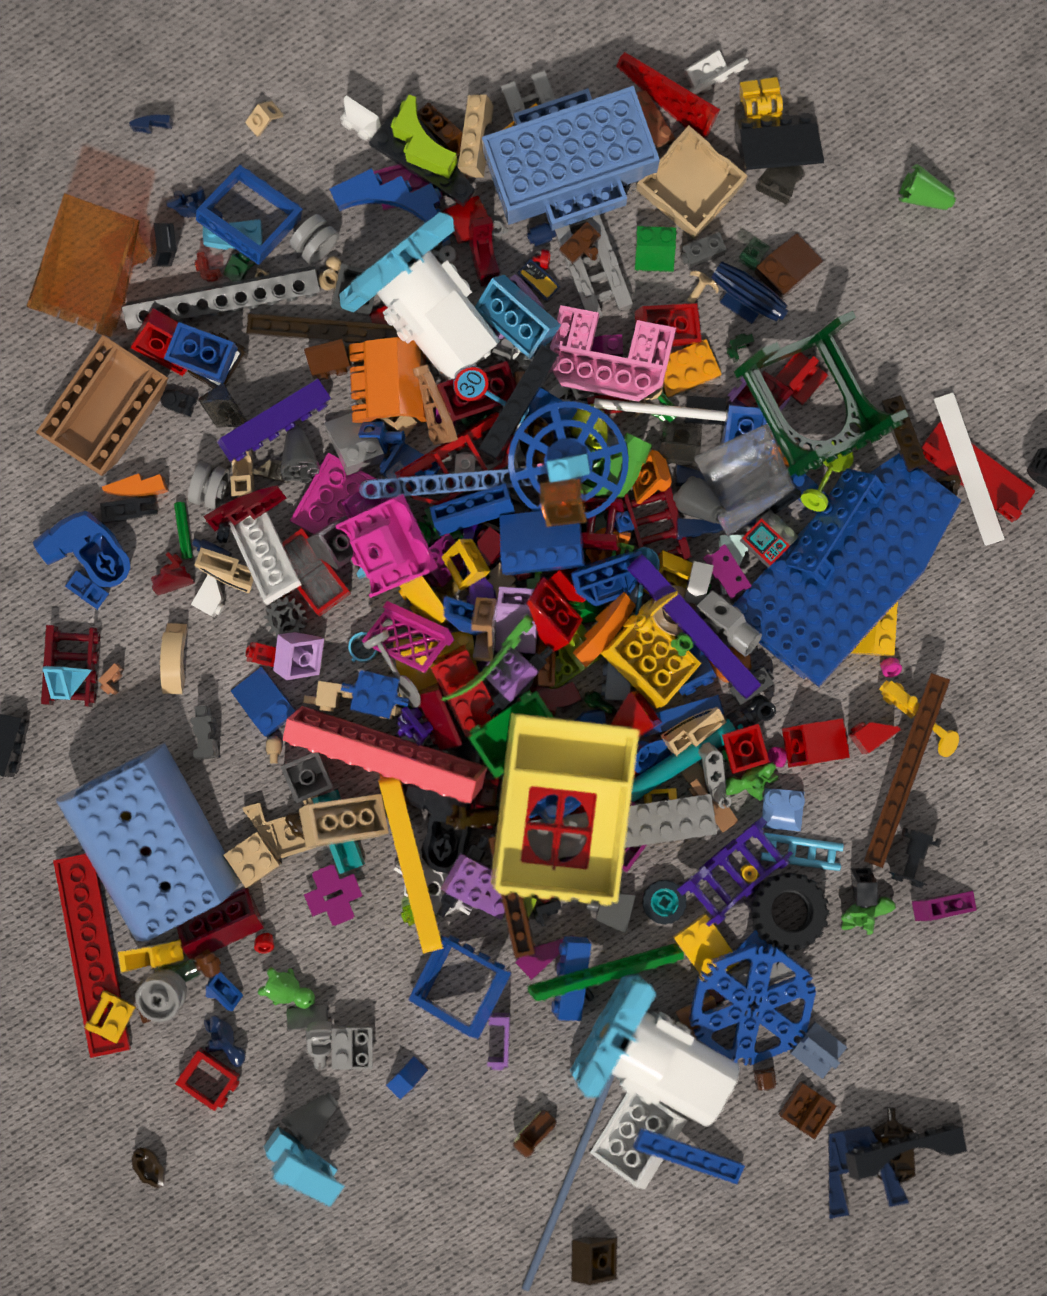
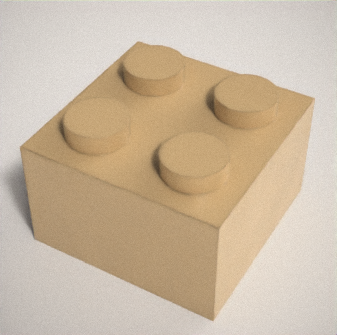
[224,832,282,888]

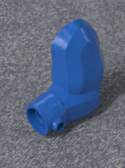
[33,511,130,587]

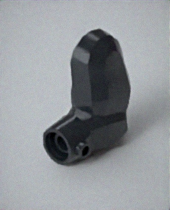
[405,783,474,873]

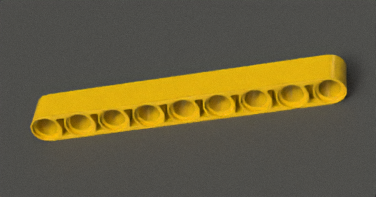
[378,777,443,954]

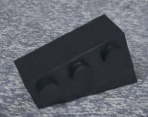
[0,714,28,777]

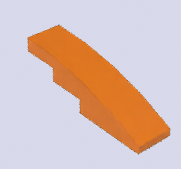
[572,592,636,667]

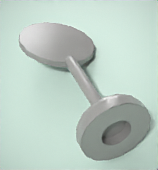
[363,630,420,708]

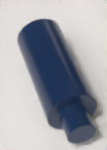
[192,538,232,557]

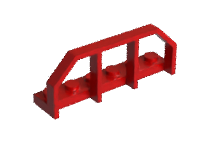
[395,412,514,505]

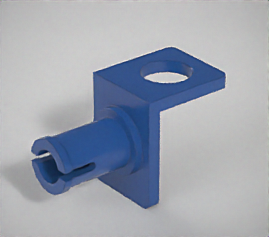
[358,421,405,454]

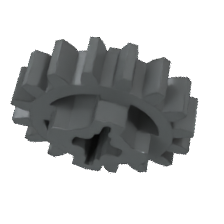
[264,597,308,638]

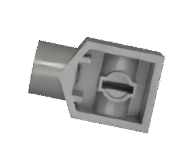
[696,591,762,656]

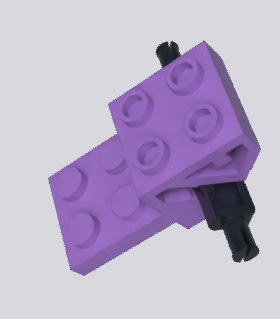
[477,646,554,718]
[437,835,505,920]

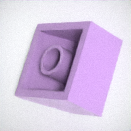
[273,632,324,680]

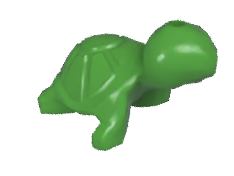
[725,763,778,801]
[841,897,896,935]
[258,967,315,1009]

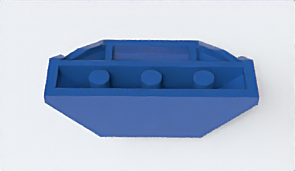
[571,551,642,606]

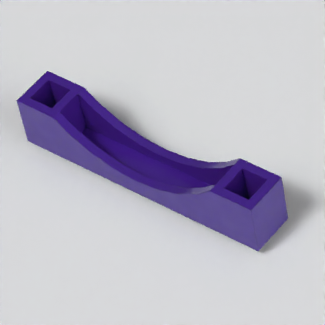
[460,494,496,605]

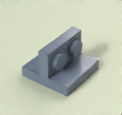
[790,1021,847,1079]

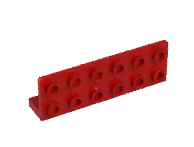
[921,421,1035,522]

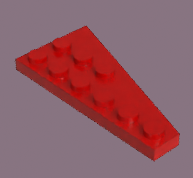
[616,52,720,139]

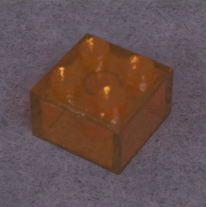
[540,479,587,527]

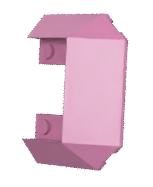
[550,305,676,402]

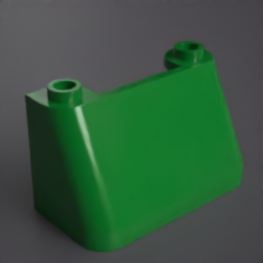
[468,690,554,778]

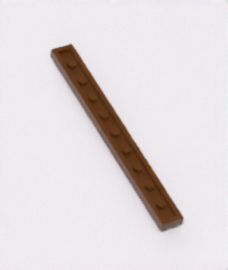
[864,673,951,868]

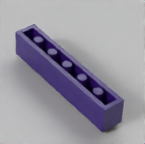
[217,379,331,462]

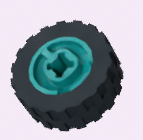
[642,880,687,925]

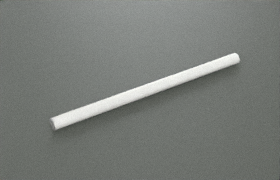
[594,398,768,425]

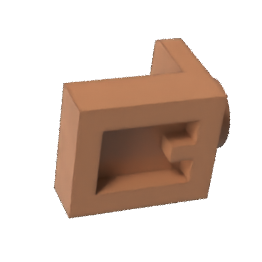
[98,663,124,695]

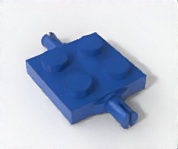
[341,670,409,719]

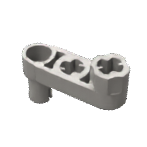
[699,742,731,809]

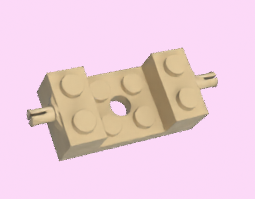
[303,681,402,720]

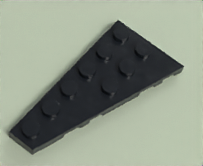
[369,98,475,207]

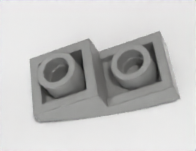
[684,561,714,604]

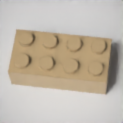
[299,794,389,848]

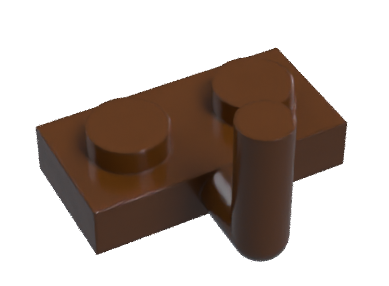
[559,222,601,264]

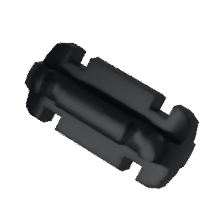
[216,521,231,544]

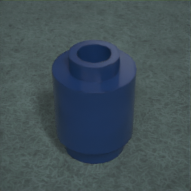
[526,222,557,247]

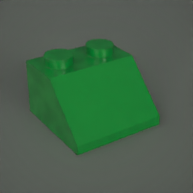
[635,226,676,272]

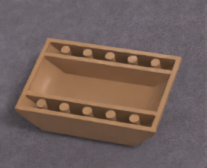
[36,335,169,476]

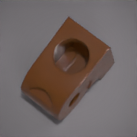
[753,1067,777,1091]

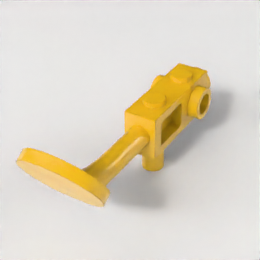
[879,680,959,757]

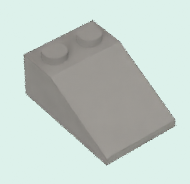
[324,413,384,476]

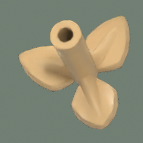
[687,271,719,303]

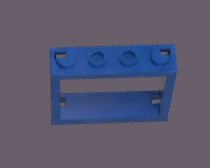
[196,165,303,265]
[408,935,511,1039]

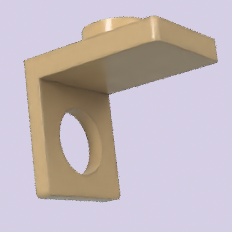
[245,101,284,136]

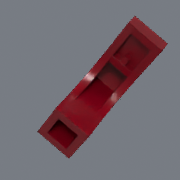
[469,216,500,287]
[529,681,583,709]

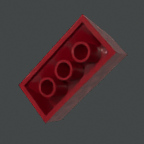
[437,361,517,422]
[176,888,264,962]

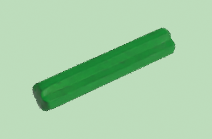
[174,502,193,560]

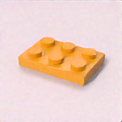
[663,339,722,398]

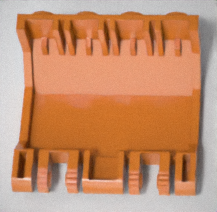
[349,337,427,423]

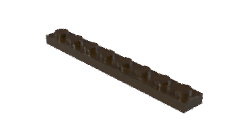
[246,314,399,343]

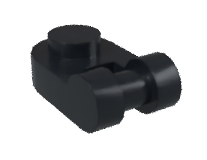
[161,390,198,418]

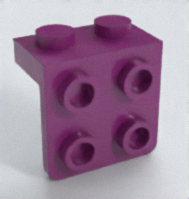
[424,533,464,587]

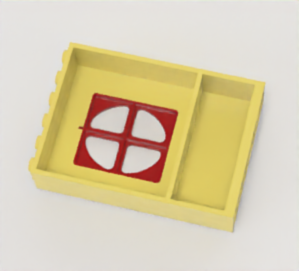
[490,713,639,905]

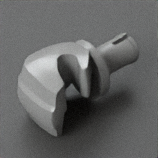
[306,1021,332,1070]

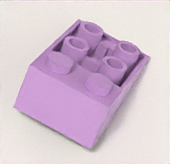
[495,587,538,654]

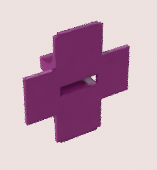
[304,864,363,926]

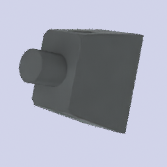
[586,893,635,933]

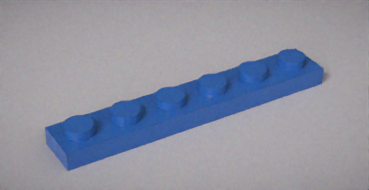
[633,1128,745,1184]

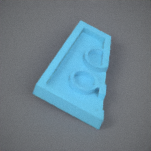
[203,219,263,250]

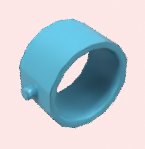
[348,632,379,662]

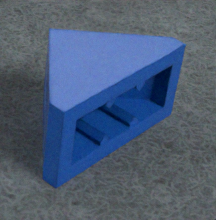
[386,1056,428,1099]

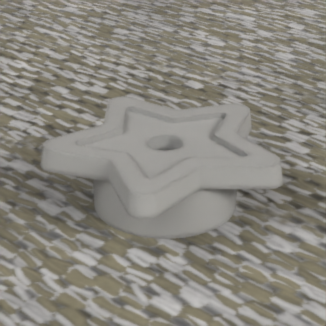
[492,218,509,242]

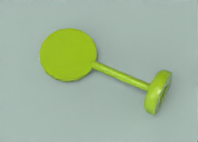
[801,441,854,512]

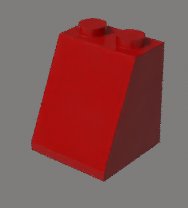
[610,691,662,739]
[782,718,850,768]

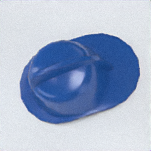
[634,739,671,773]

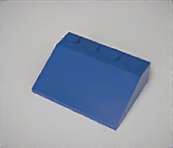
[500,507,585,575]

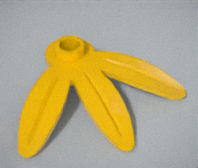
[623,591,678,633]

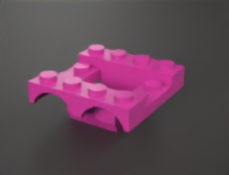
[335,494,438,598]

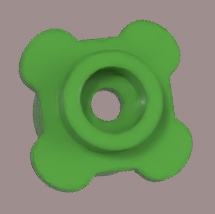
[671,632,694,656]

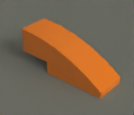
[102,473,168,497]

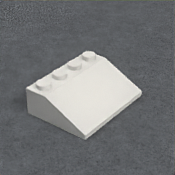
[590,1092,688,1189]

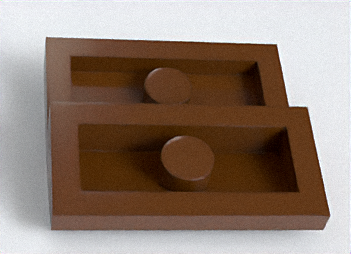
[778,1081,836,1140]

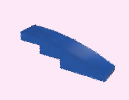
[644,695,724,737]

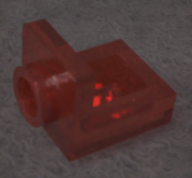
[194,252,223,282]

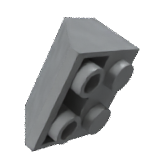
[332,1025,373,1069]

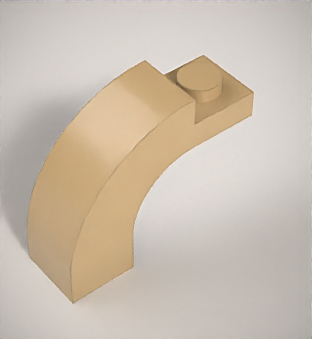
[160,623,188,694]

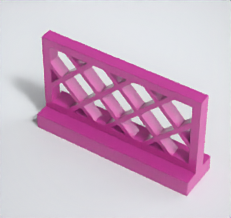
[362,601,454,673]

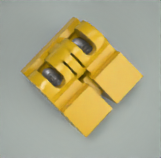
[740,77,783,119]

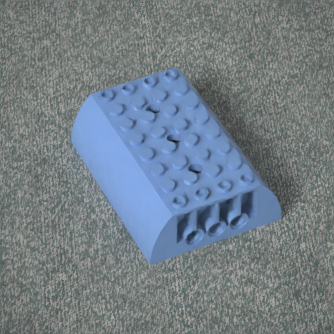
[56,743,240,941]

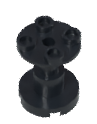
[888,827,942,889]

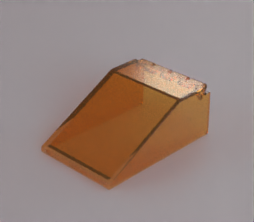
[27,193,140,337]

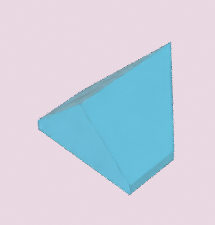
[43,666,92,700]

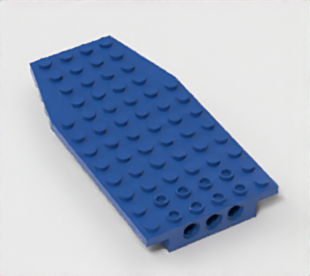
[733,453,961,687]

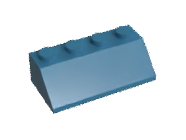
[475,275,561,359]

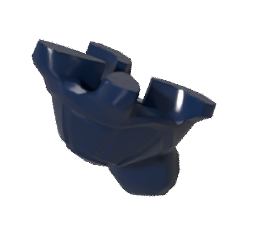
[166,186,223,219]
[204,1015,246,1067]

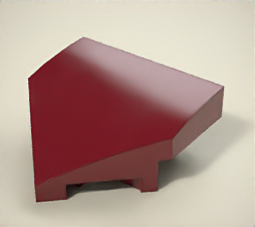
[151,566,195,596]

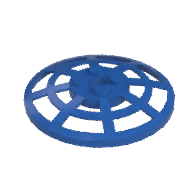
[508,401,629,520]

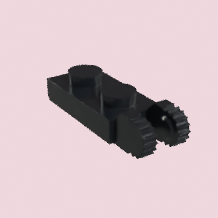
[100,497,158,524]

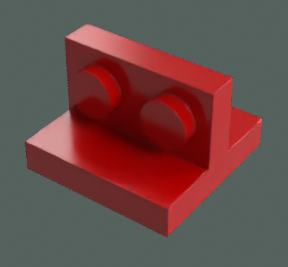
[775,352,829,406]

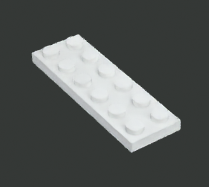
[229,512,301,605]

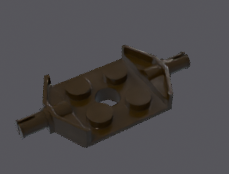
[872,1107,915,1184]

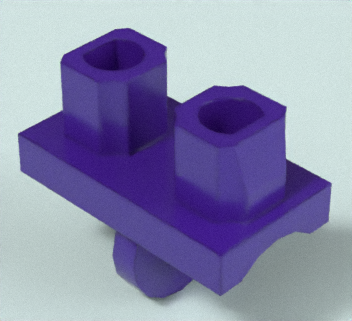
[397,707,433,746]

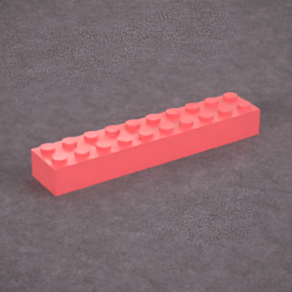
[283,706,487,803]

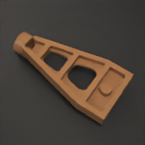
[413,364,458,445]

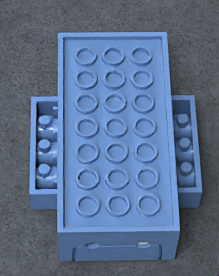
[482,86,660,231]

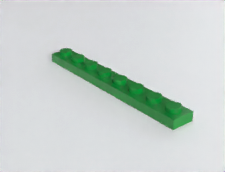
[527,943,684,1002]

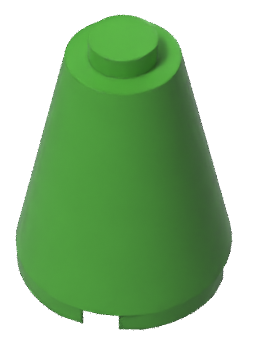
[899,164,956,210]

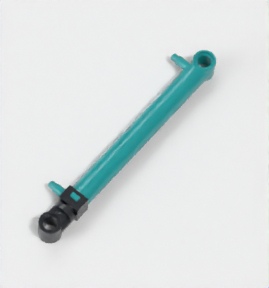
[585,695,776,813]

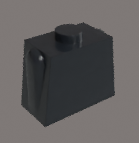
[150,223,177,267]

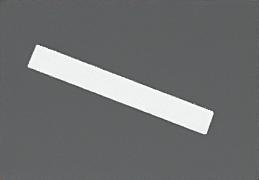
[934,393,1004,546]

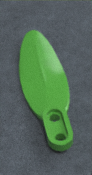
[442,614,534,700]

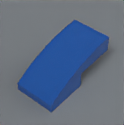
[65,570,109,610]

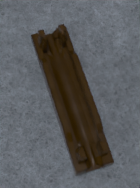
[882,395,927,472]
[446,805,499,830]

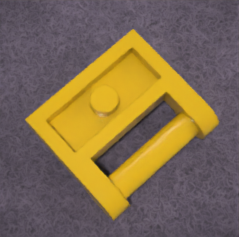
[85,990,136,1043]

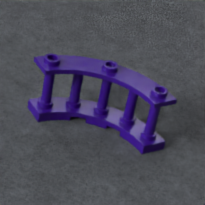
[677,817,793,927]

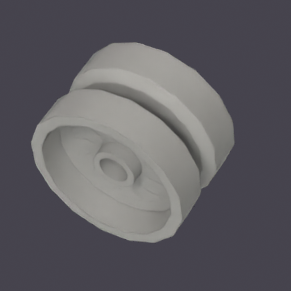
[289,214,339,265]
[188,461,229,510]
[136,969,187,1022]

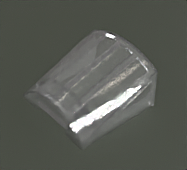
[694,424,795,537]

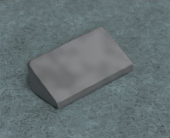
[286,1004,328,1030]

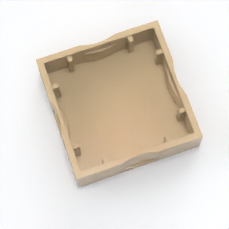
[636,126,748,240]

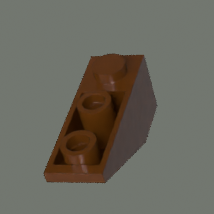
[417,102,463,156]

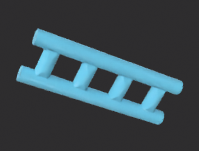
[761,832,844,871]

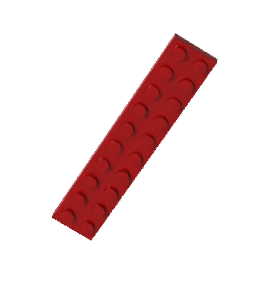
[53,854,131,1058]

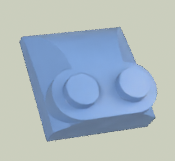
[762,788,805,831]

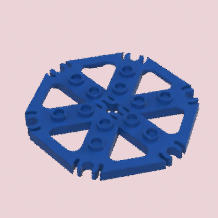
[689,943,816,1066]

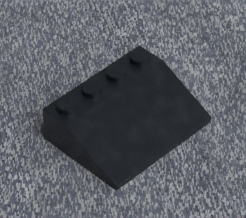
[735,113,824,170]

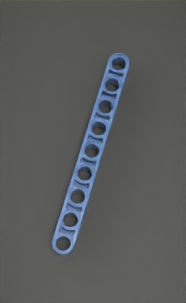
[359,467,538,499]

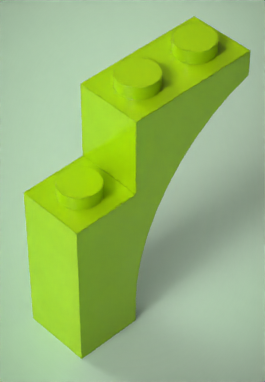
[391,94,457,179]

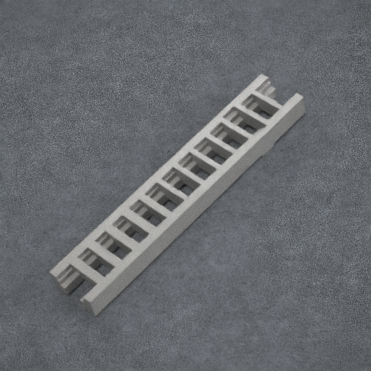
[501,70,633,318]

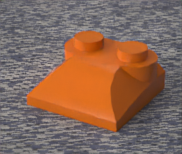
[632,449,672,504]

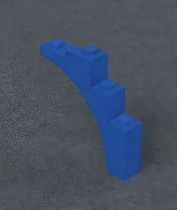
[330,168,452,247]

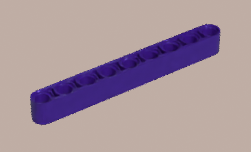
[627,554,761,699]

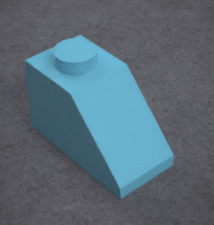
[547,454,590,482]

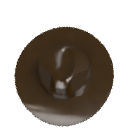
[520,413,554,464]

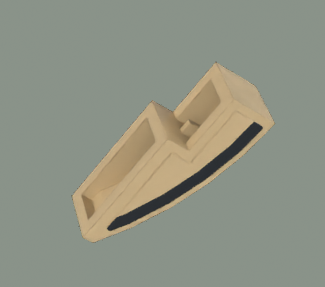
[195,548,254,593]
[661,707,726,756]

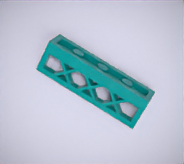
[312,790,365,874]

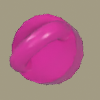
[880,657,902,678]
[767,747,787,767]

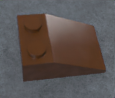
[754,233,823,299]

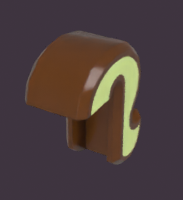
[513,1109,557,1158]

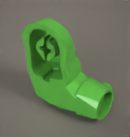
[579,432,652,499]

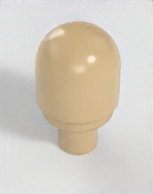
[266,736,282,764]

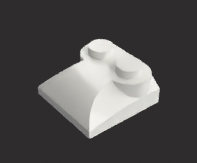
[340,96,381,141]

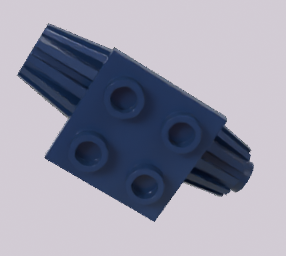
[711,261,789,324]

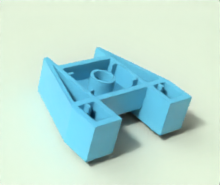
[264,1127,345,1206]

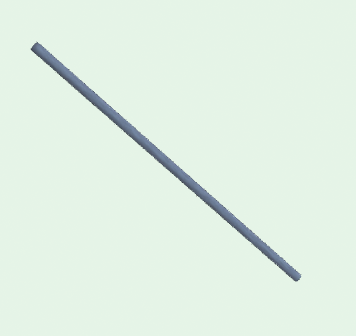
[522,1037,629,1291]

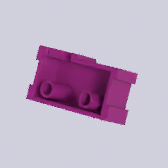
[703,544,752,599]

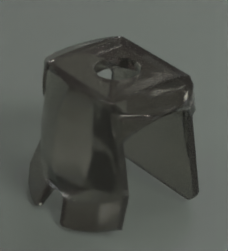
[755,166,805,205]

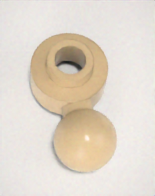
[318,256,341,290]

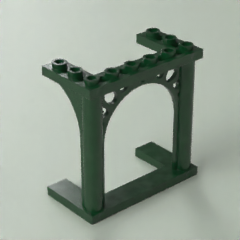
[734,311,909,477]

